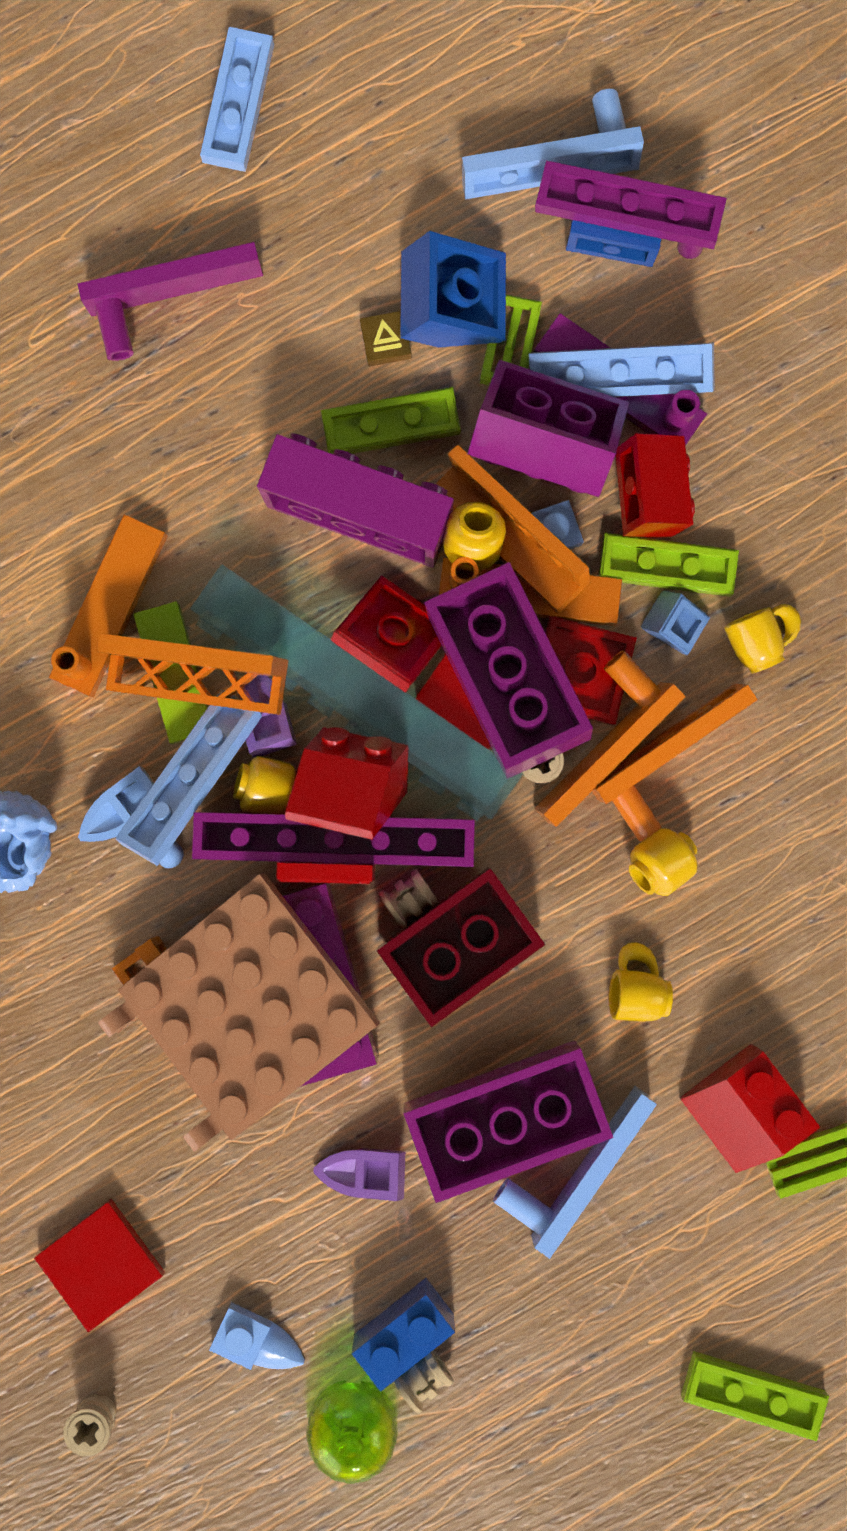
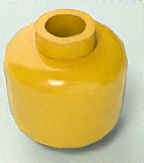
[443,502,506,571]
[233,756,297,815]
[628,828,698,896]

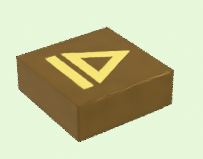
[359,311,412,367]

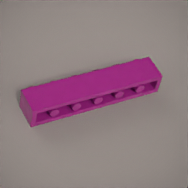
[192,812,475,867]

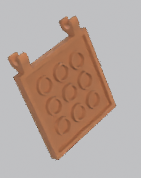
[98,873,380,1152]

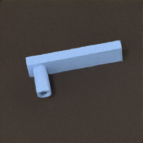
[462,89,644,200]
[529,342,715,397]
[115,689,262,868]
[493,1086,657,1259]

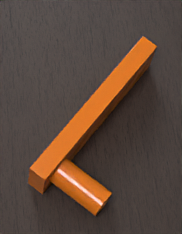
[49,514,168,698]
[439,557,622,627]
[534,650,686,827]
[592,684,758,841]

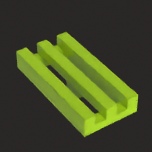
[479,294,542,385]
[766,1123,847,1199]

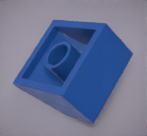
[400,231,506,348]

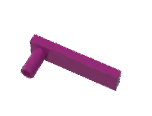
[535,160,727,259]
[77,242,263,361]
[534,313,707,445]

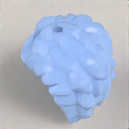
[0,790,58,893]

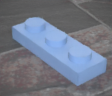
[200,27,274,172]

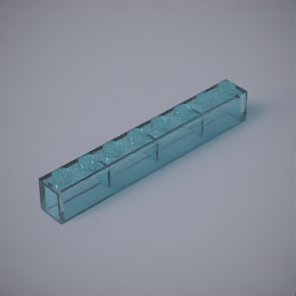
[190,564,523,822]

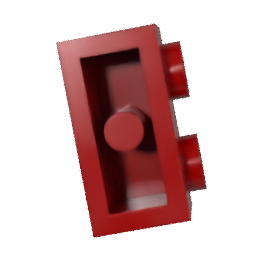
[615,433,695,538]

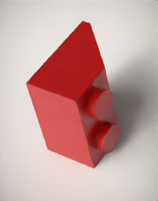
[285,727,408,840]
[680,1044,820,1173]

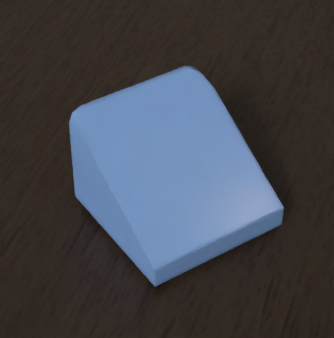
[641,591,711,655]

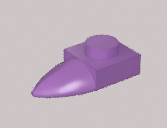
[239,673,297,758]
[313,1148,406,1201]

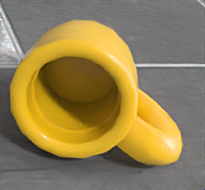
[724,604,801,673]
[609,942,673,1022]

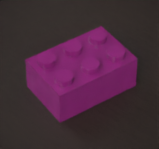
[468,360,629,497]

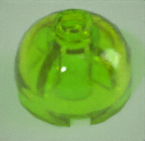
[306,1380,398,1484]

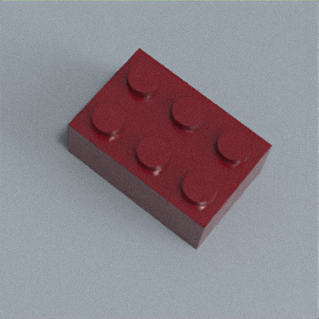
[376,867,546,1028]

